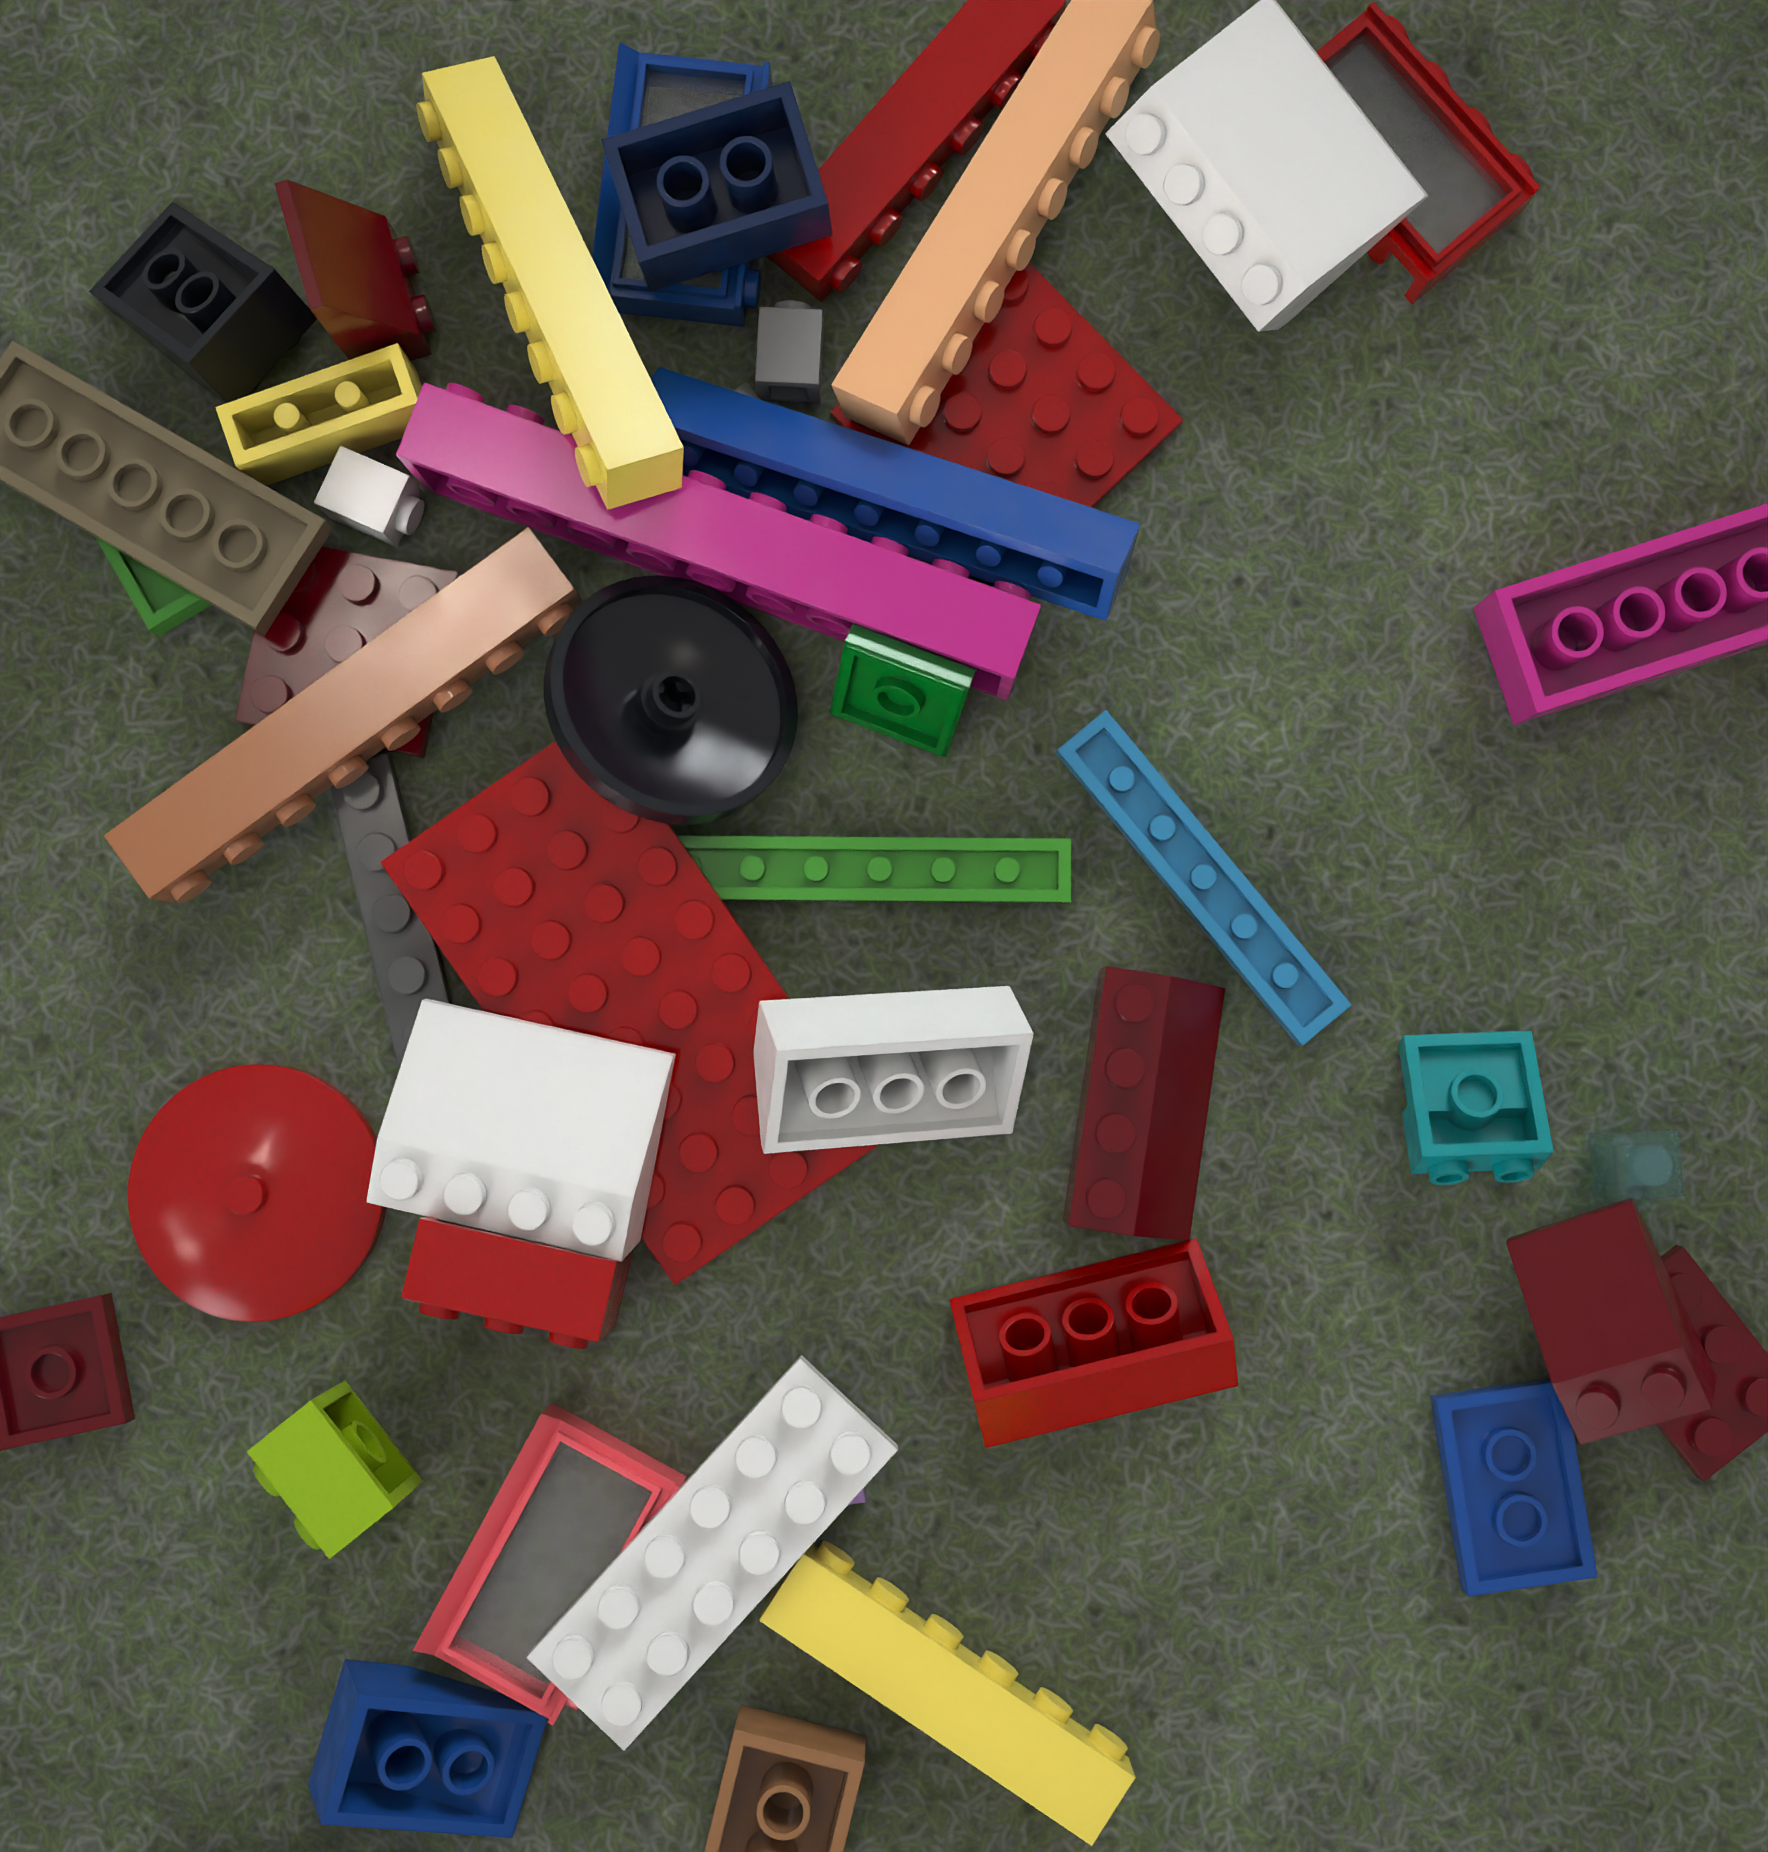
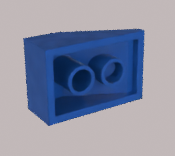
[308,1659,547,1838]

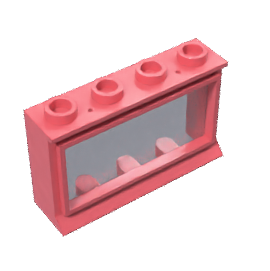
[413,1403,687,1725]

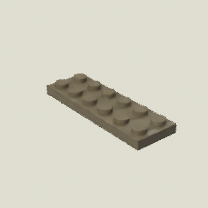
[0,340,333,636]

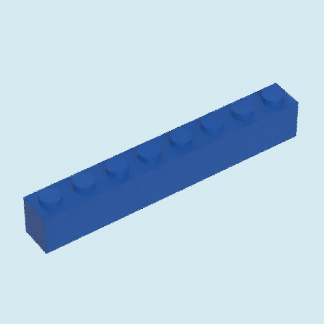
[651,367,1141,621]

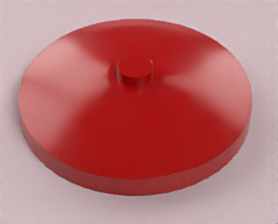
[128,1064,386,1322]

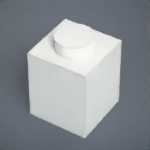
[314,446,424,547]

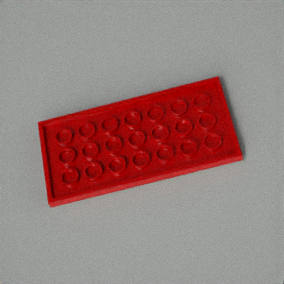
[380,741,879,1286]

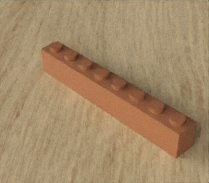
[104,527,583,904]

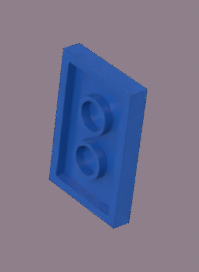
[1430,1378,1598,1596]

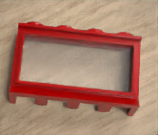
[1316,1,1541,305]

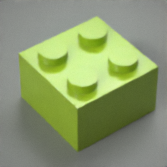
[246,1380,423,1559]

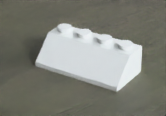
[753,986,1034,1154]

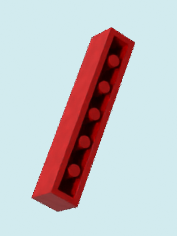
[766,0,1066,303]

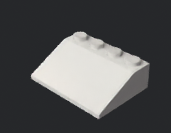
[1105,0,1429,332]
[366,999,676,1262]

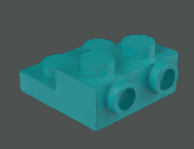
[1398,1031,1554,1185]

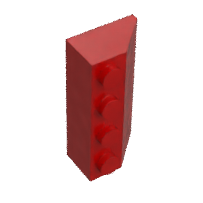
[949,1238,1238,1448]

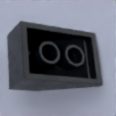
[89,201,317,404]

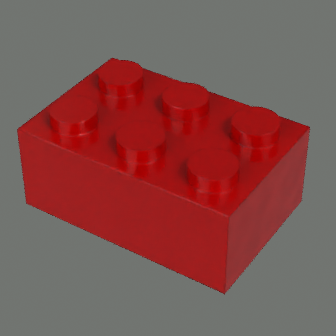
[401,1216,633,1349]

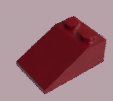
[274,180,437,361]
[1506,1198,1717,1444]

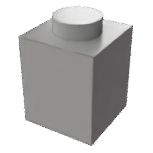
[755,300,824,403]

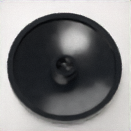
[544,576,798,825]

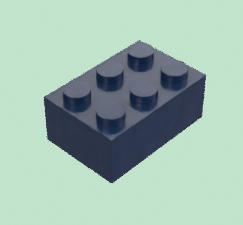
[601,81,833,292]

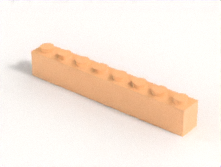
[831,0,1160,446]

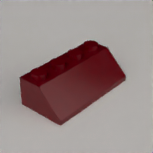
[1063,966,1225,1241]

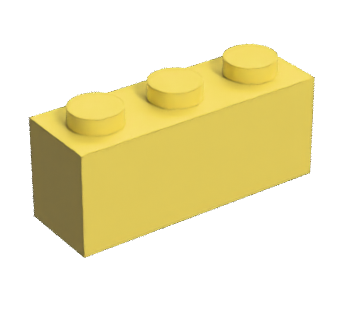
[215,343,422,486]

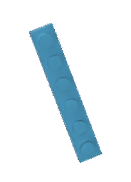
[1055,710,1352,1046]

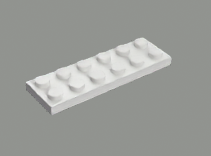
[526,1355,898,1751]

